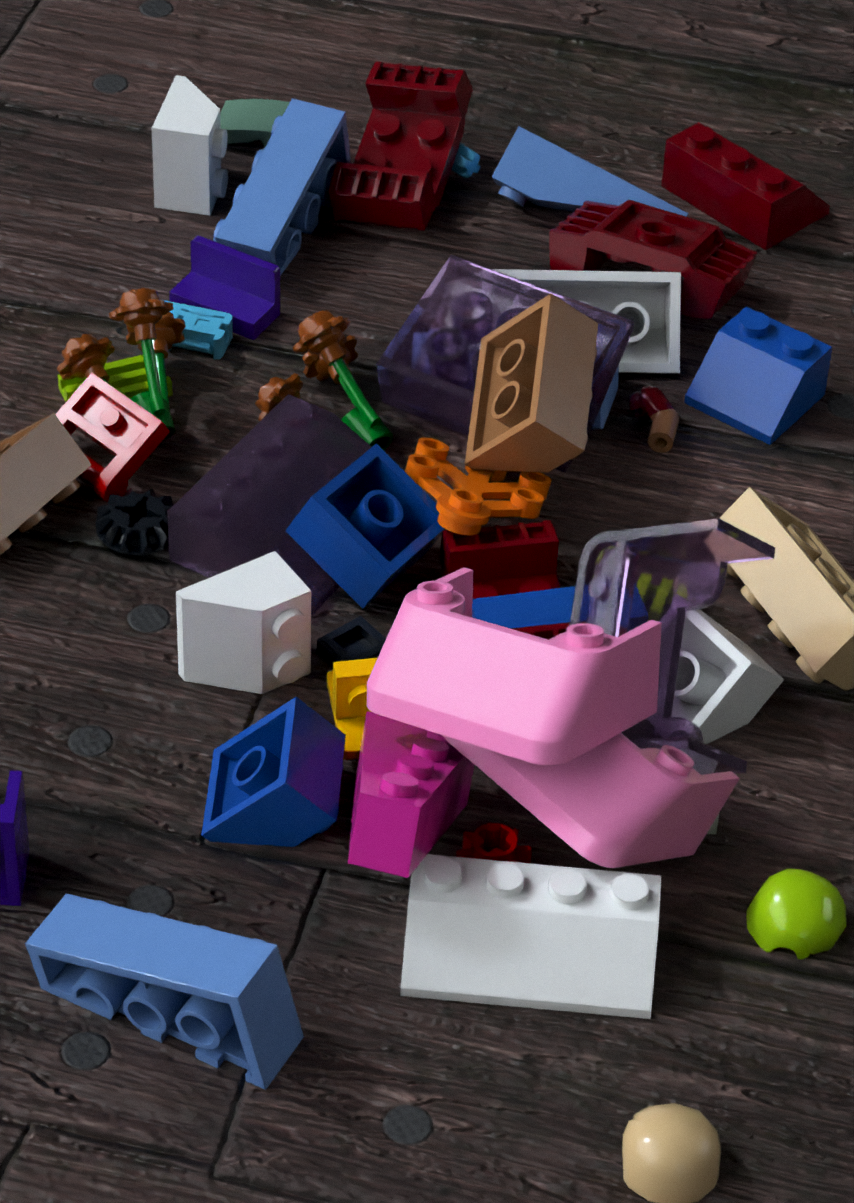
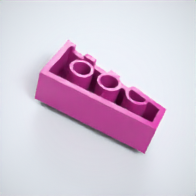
[348,711,474,878]

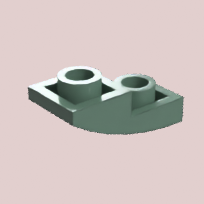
[220,99,290,147]

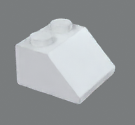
[152,75,228,216]
[176,551,311,694]

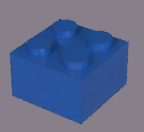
[285,443,446,609]

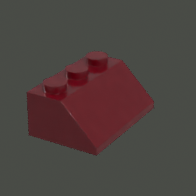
[661,122,830,251]

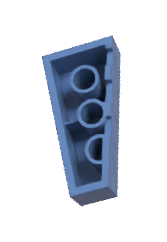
[213,98,351,276]
[25,893,304,1090]

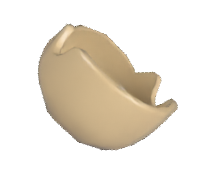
[622,1103,721,1203]

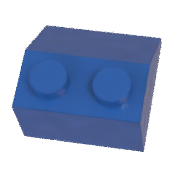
[684,307,832,445]
[201,697,346,847]

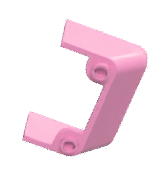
[367,567,662,765]
[442,733,740,868]

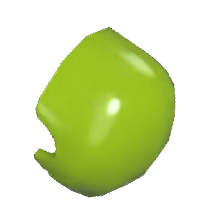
[746,869,846,960]

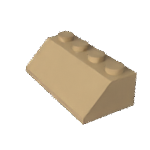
[705,487,854,691]

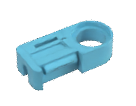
[164,300,233,360]

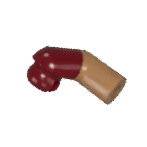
[629,386,679,453]

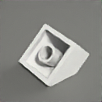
[646,596,784,754]

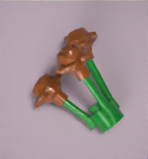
[57,288,186,441]
[255,310,393,458]

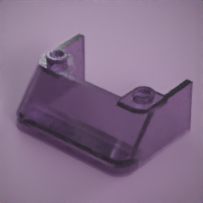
[570,518,775,775]

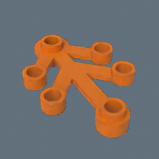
[405,437,552,536]

